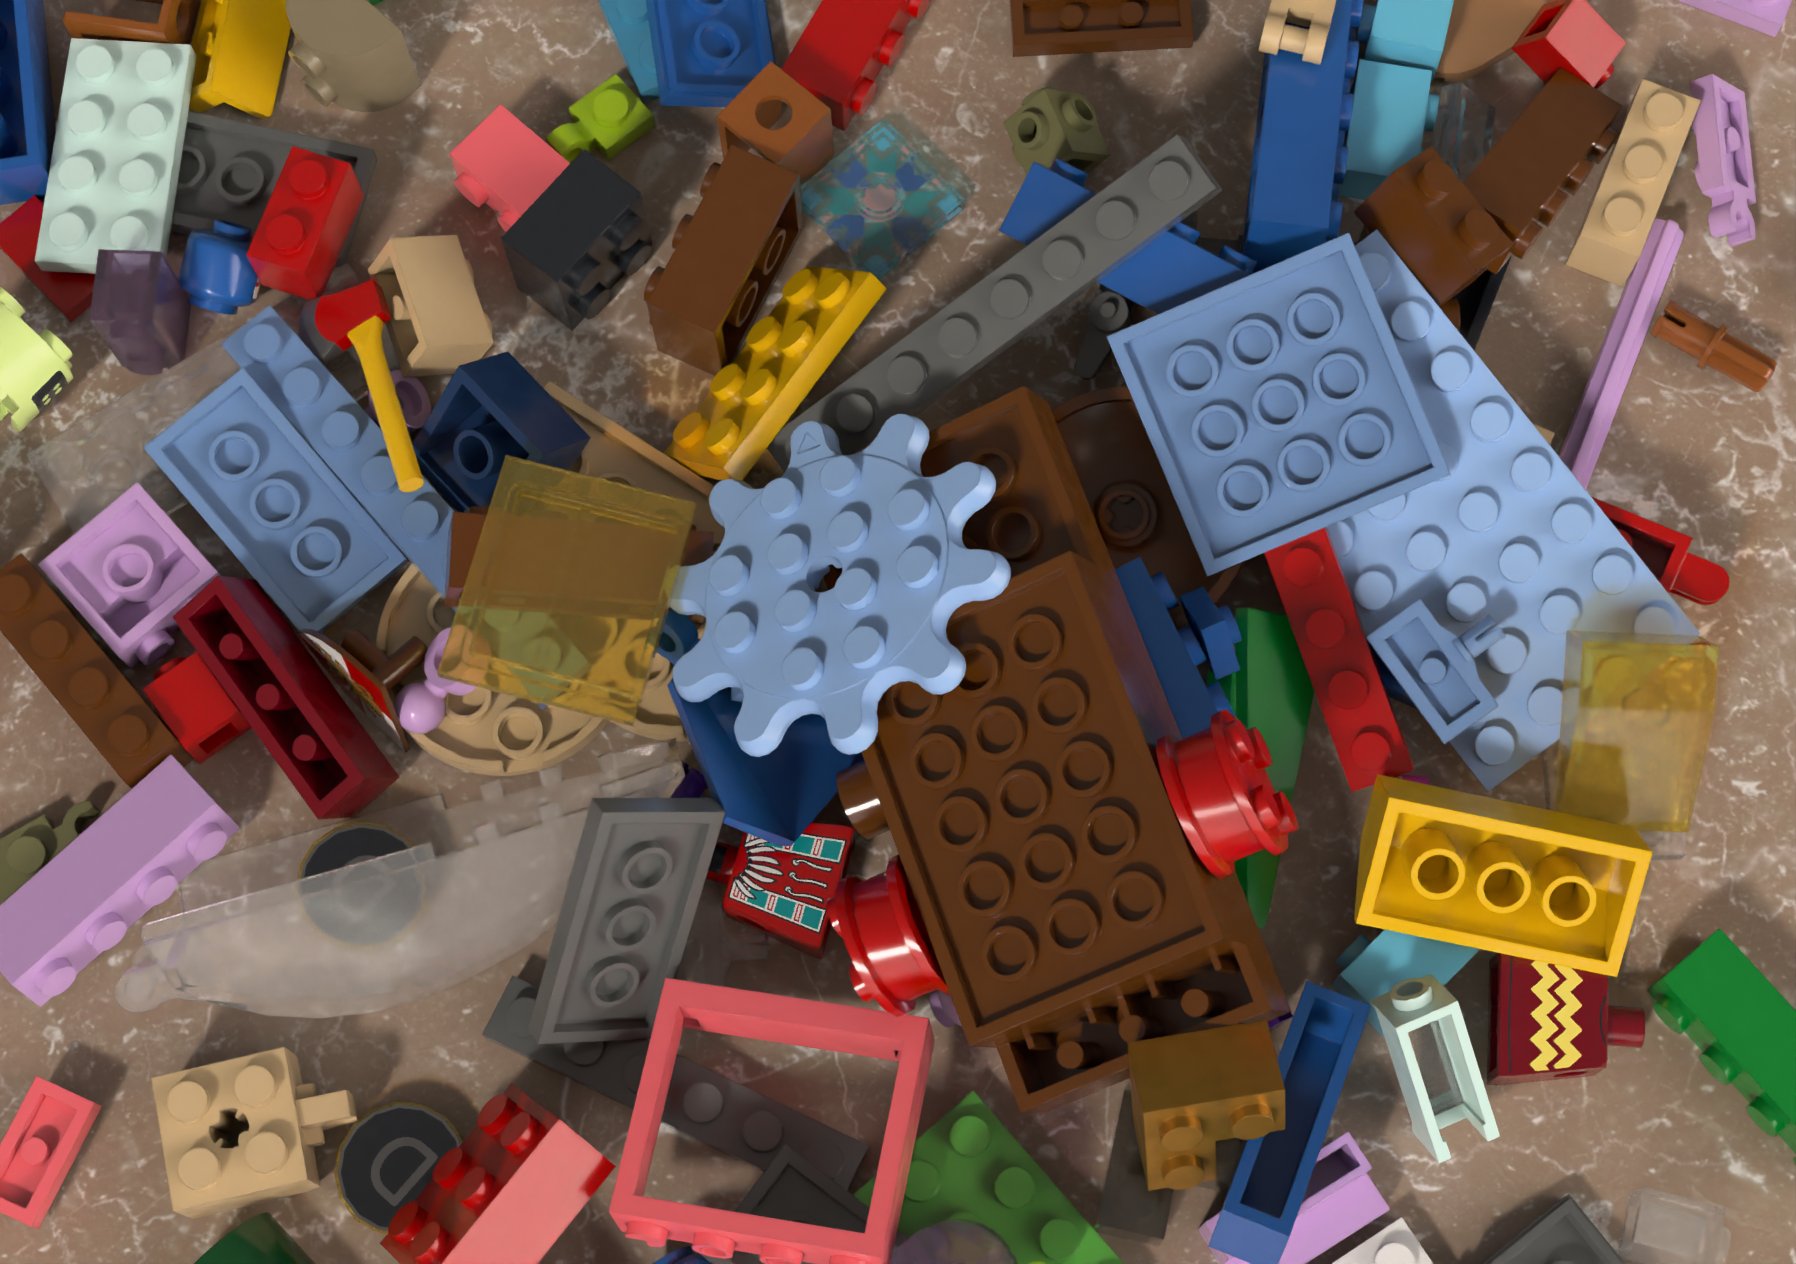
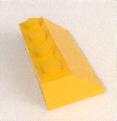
[1354,774,1653,977]

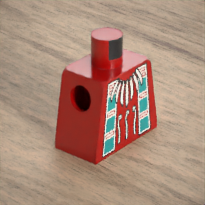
[706,823,856,959]

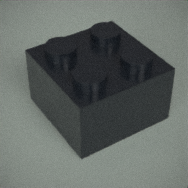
[501,149,652,331]

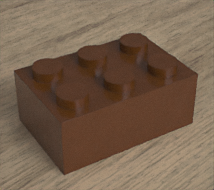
[644,145,805,376]

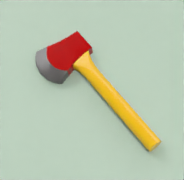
[299,279,424,492]

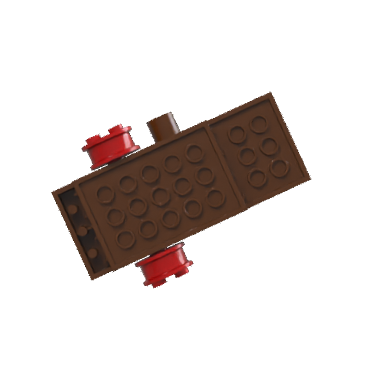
[823,386,1298,1113]

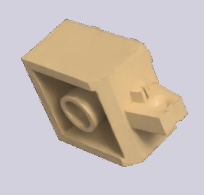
[151,1047,358,1219]

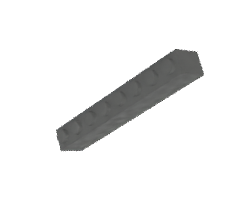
[767,134,1223,473]

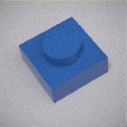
[1179,587,1242,680]

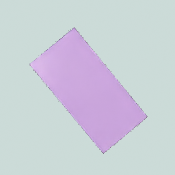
[1198,1132,1390,1264]

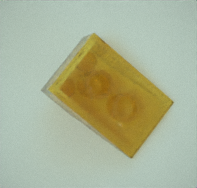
[1555,630,1719,833]

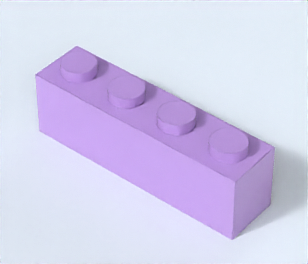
[0,755,240,1007]

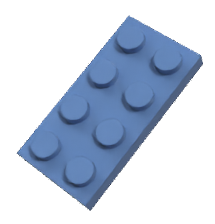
[143,368,408,634]

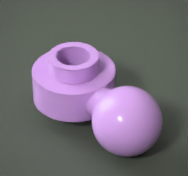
[394,626,491,734]

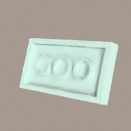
[35,38,197,278]

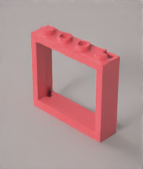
[609,978,935,1264]

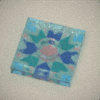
[800,118,965,280]

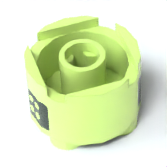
[0,287,73,432]

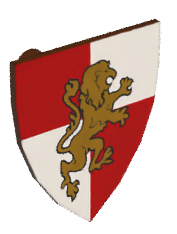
[298,629,428,753]

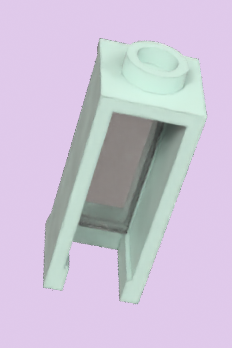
[1370,974,1500,1163]

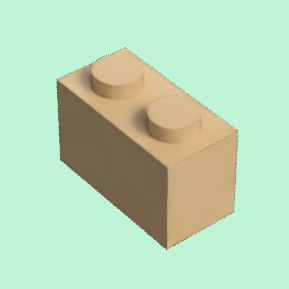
[368,235,494,378]

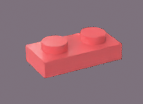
[0,1076,102,1229]

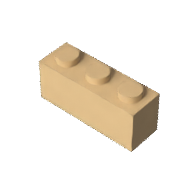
[1565,79,1701,287]

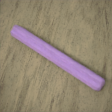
[1559,218,1684,490]

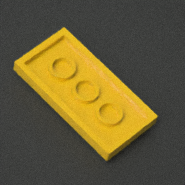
[663,266,887,481]

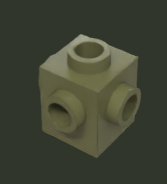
[1003,87,1110,176]

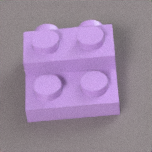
[38,482,221,668]

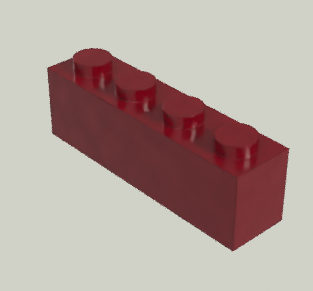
[173,576,400,820]

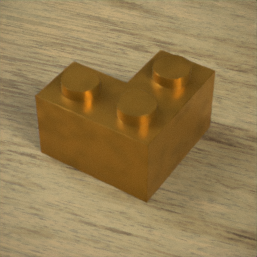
[1127,1020,1285,1191]

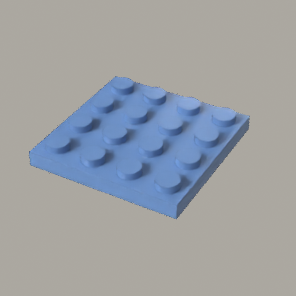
[1107,233,1451,576]

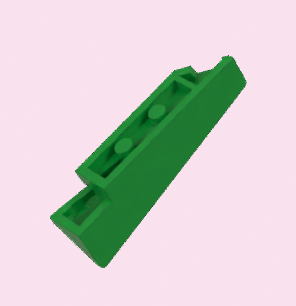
[1207,608,1314,929]

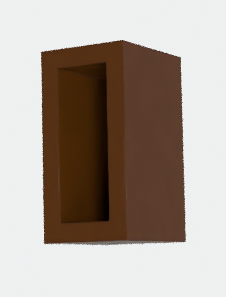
[1354,146,1513,306]

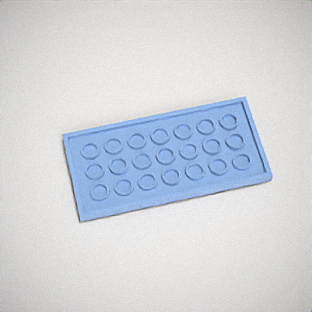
[1327,229,1701,793]

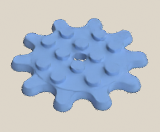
[664,414,1011,757]

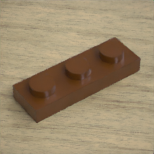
[1009,0,1194,57]

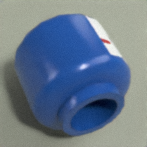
[178,219,261,315]

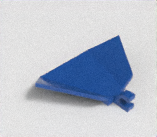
[645,609,864,846]

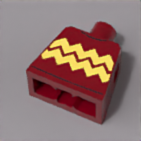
[1487,953,1645,1086]

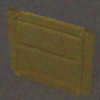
[437,455,697,726]

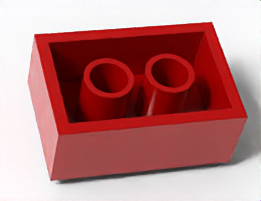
[380,1083,616,1264]

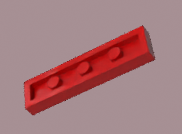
[1264,527,1415,792]

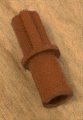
[1650,300,1777,392]

